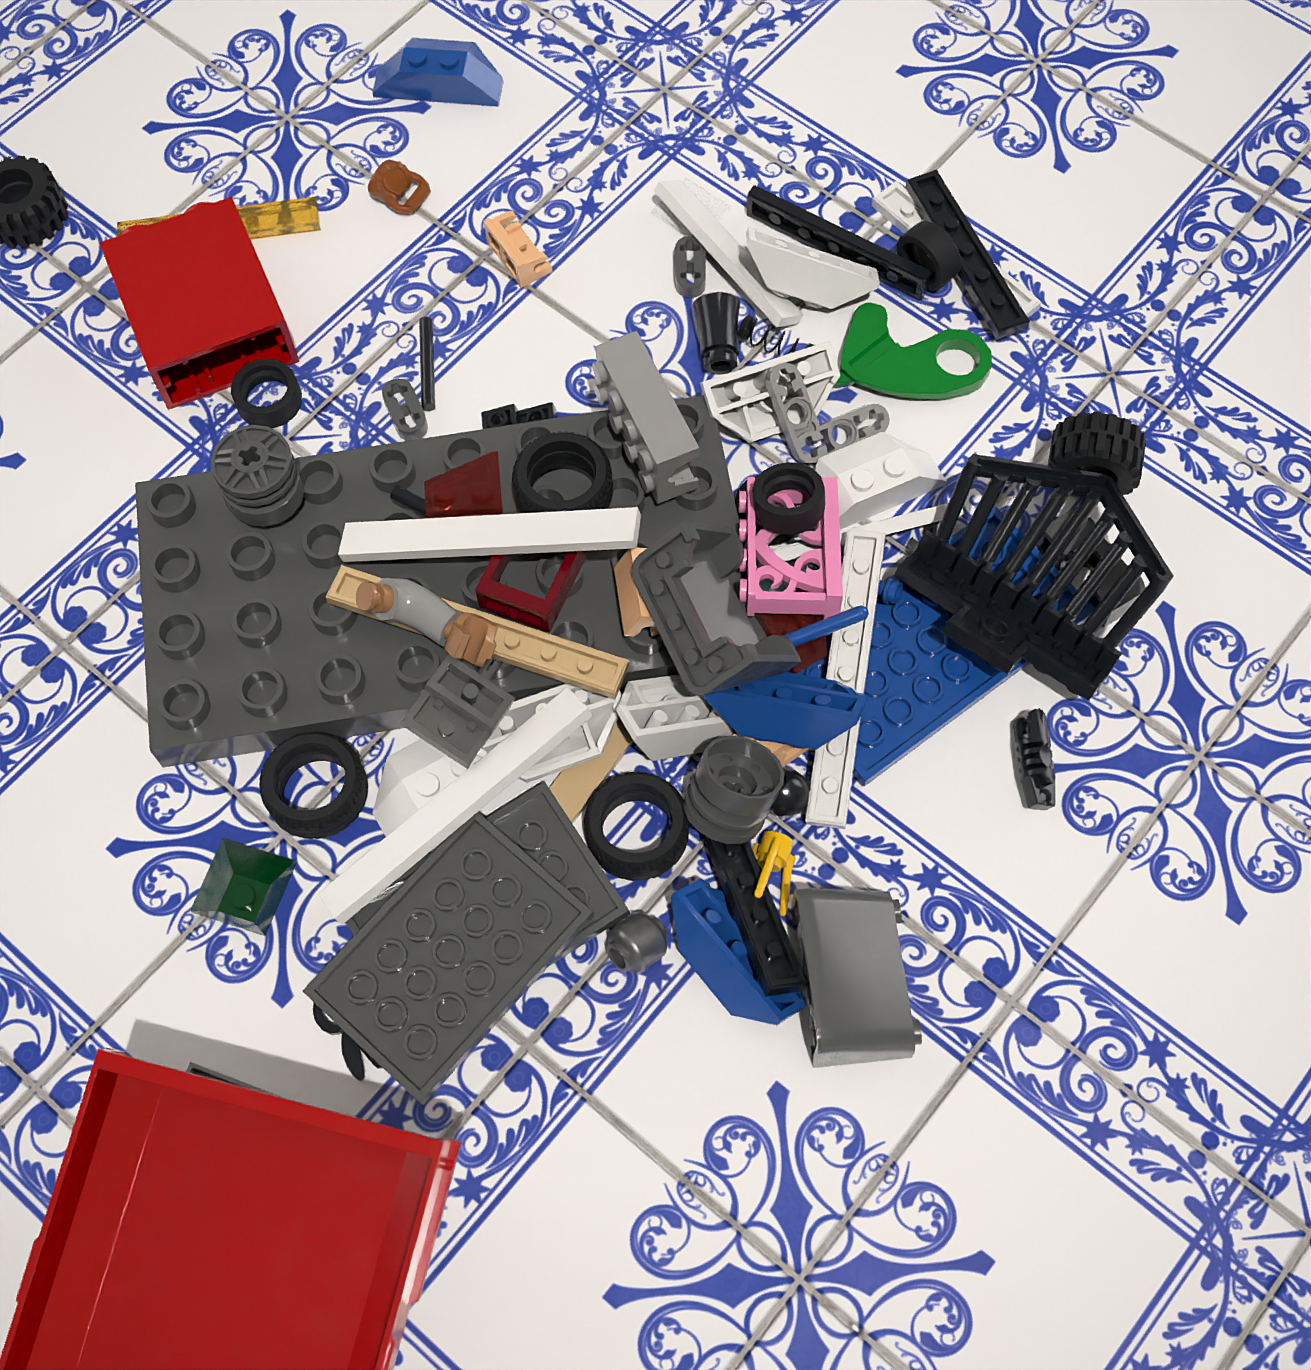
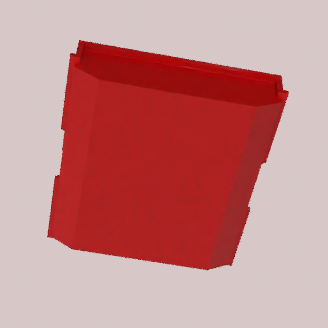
[0,1048,462,1370]

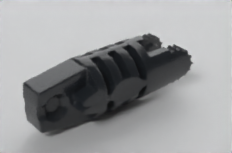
[1013,708,1056,810]

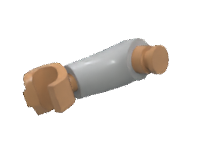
[356,578,498,668]

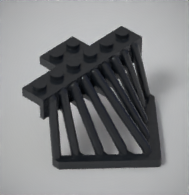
[894,454,1174,701]

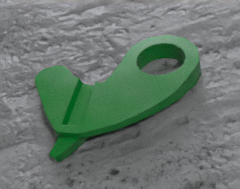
[832,302,992,399]

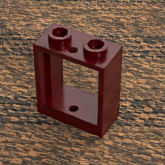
[475,513,587,633]

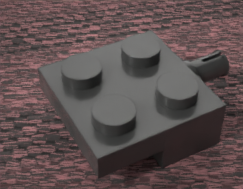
[401,653,515,769]

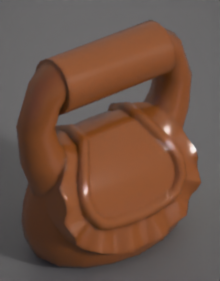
[367,159,431,215]

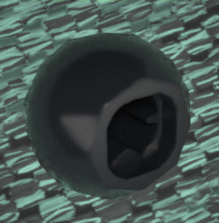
[770,768,810,818]

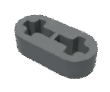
[675,236,706,298]
[382,378,428,441]

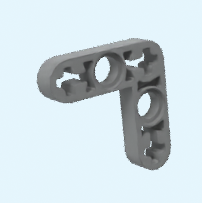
[765,363,890,464]

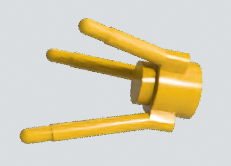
[752,831,796,916]

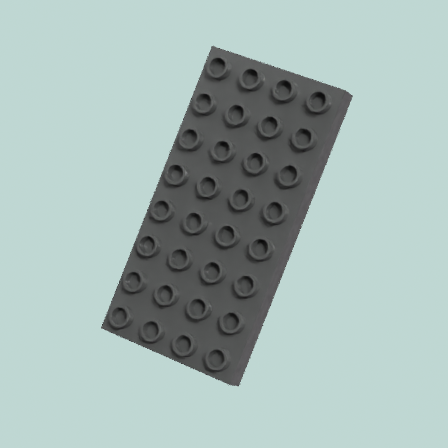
[135,395,765,768]

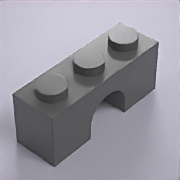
[1036,507,1146,628]

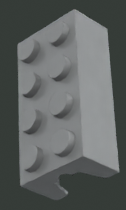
[592,331,699,504]

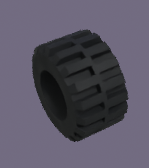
[0,155,68,248]
[1048,412,1146,499]

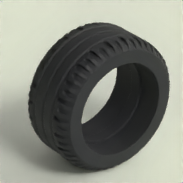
[512,431,613,513]
[259,731,368,839]
[584,772,689,881]

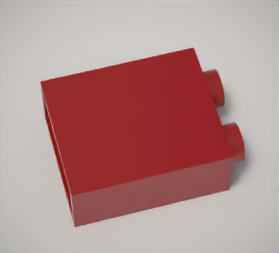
[99,196,300,410]

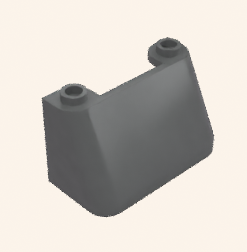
[632,521,802,695]
[791,888,922,1068]

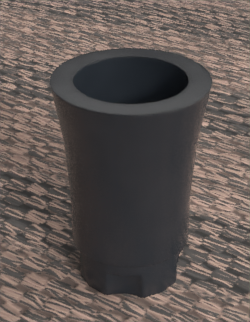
[692,292,740,375]

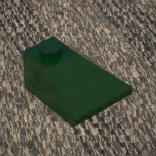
[190,838,297,936]

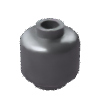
[606,913,667,974]

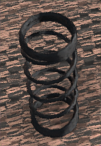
[738,315,815,357]

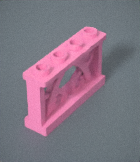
[739,477,843,619]

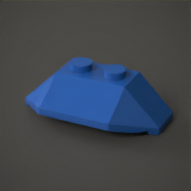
[372,37,503,107]
[702,672,867,750]
[671,879,807,1025]

